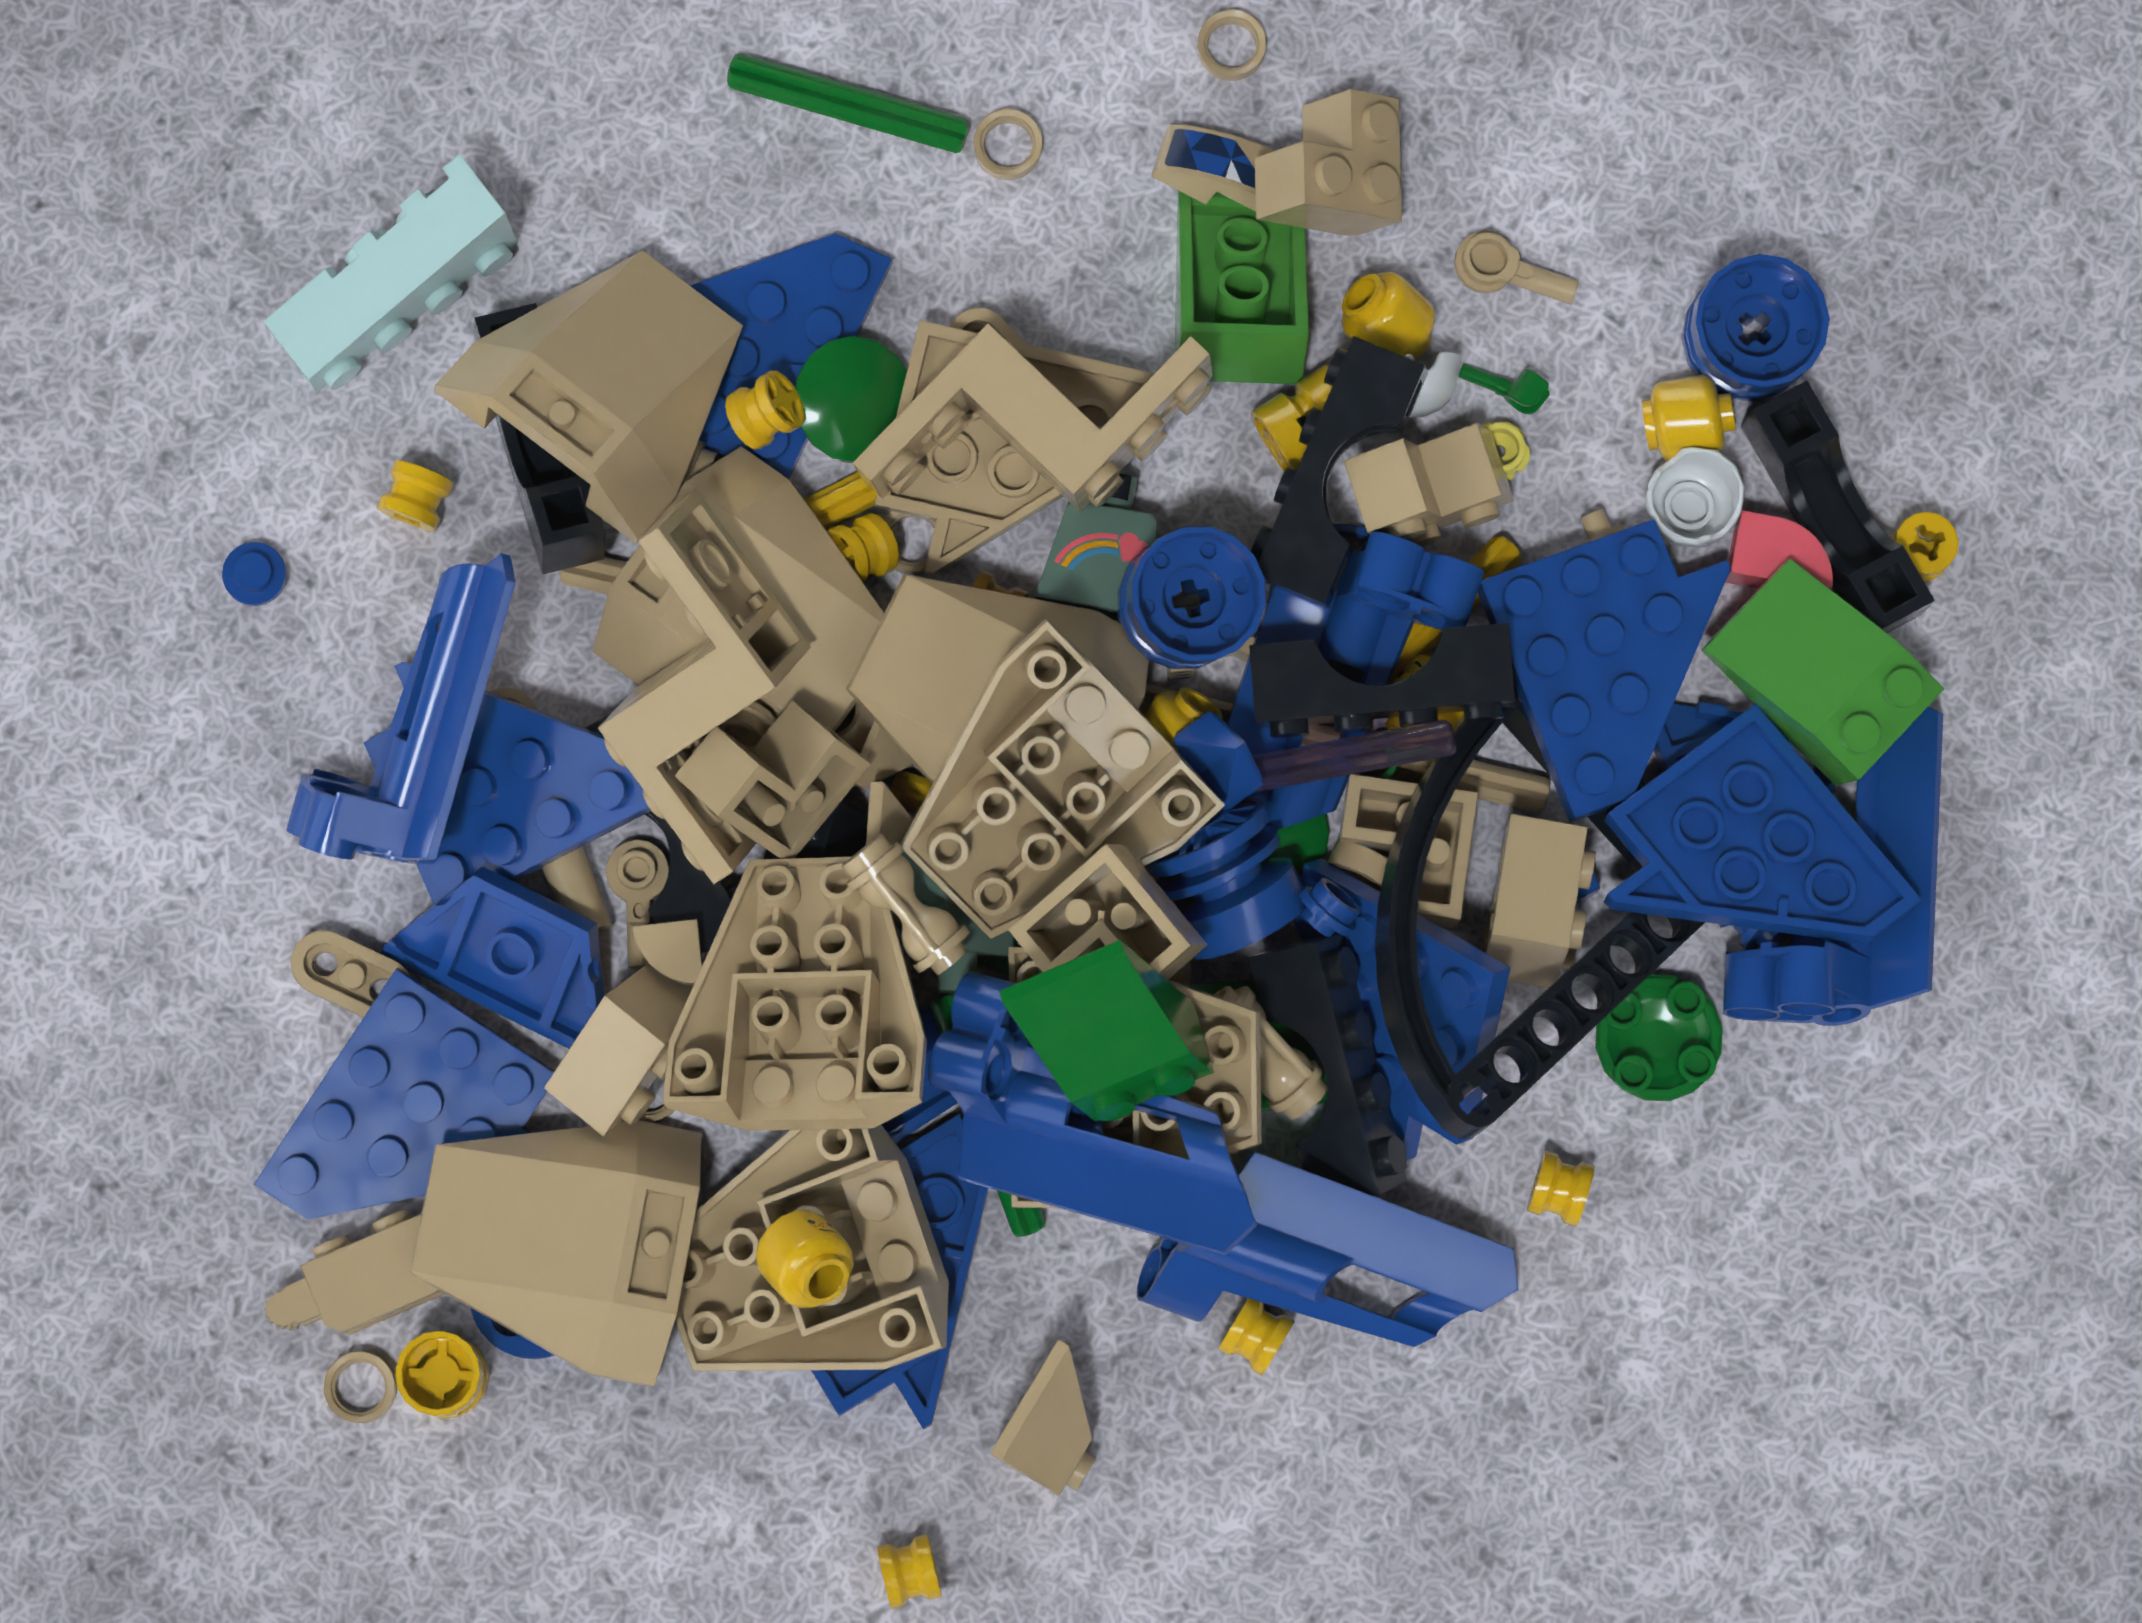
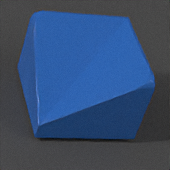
[1174,711,1263,810]

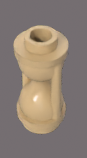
[841,834,970,975]
[1214,986,1327,1120]

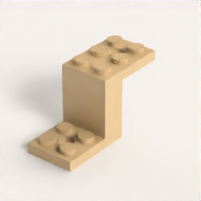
[852,324,1213,512]
[598,490,811,884]

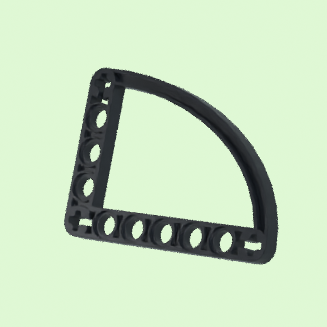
[1375,686,1705,1139]

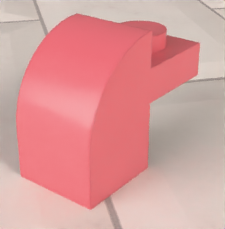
[1725,510,1833,590]

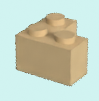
[1255,89,1402,236]
[1344,423,1514,547]
[675,700,871,859]
[1338,774,1478,929]
[1482,814,1596,988]
[1008,844,1208,980]
[544,963,693,1137]

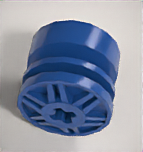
[1681,254,1830,402]
[1117,527,1266,669]
[1144,797,1306,960]

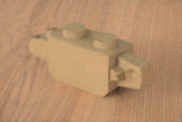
[264,1209,445,1335]

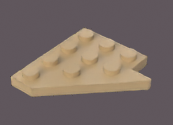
[875,320,1154,576]

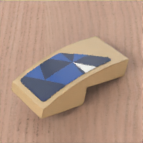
[1151,124,1275,212]

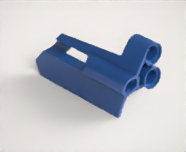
[1226,532,1484,830]
[286,553,516,864]
[1723,706,1943,1026]
[928,971,1257,1255]
[1137,1151,1518,1347]

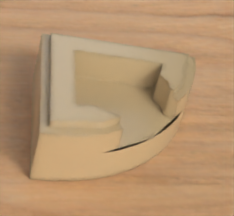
[632,919,703,986]

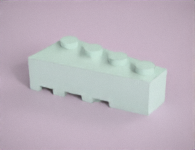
[264,154,518,392]

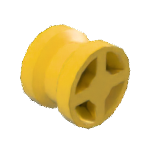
[725,371,805,449]
[376,460,454,532]
[1891,512,1959,582]
[827,513,899,582]
[1527,1150,1595,1227]
[1218,1298,1295,1376]
[877,1534,942,1609]

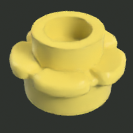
[1482,421,1530,481]

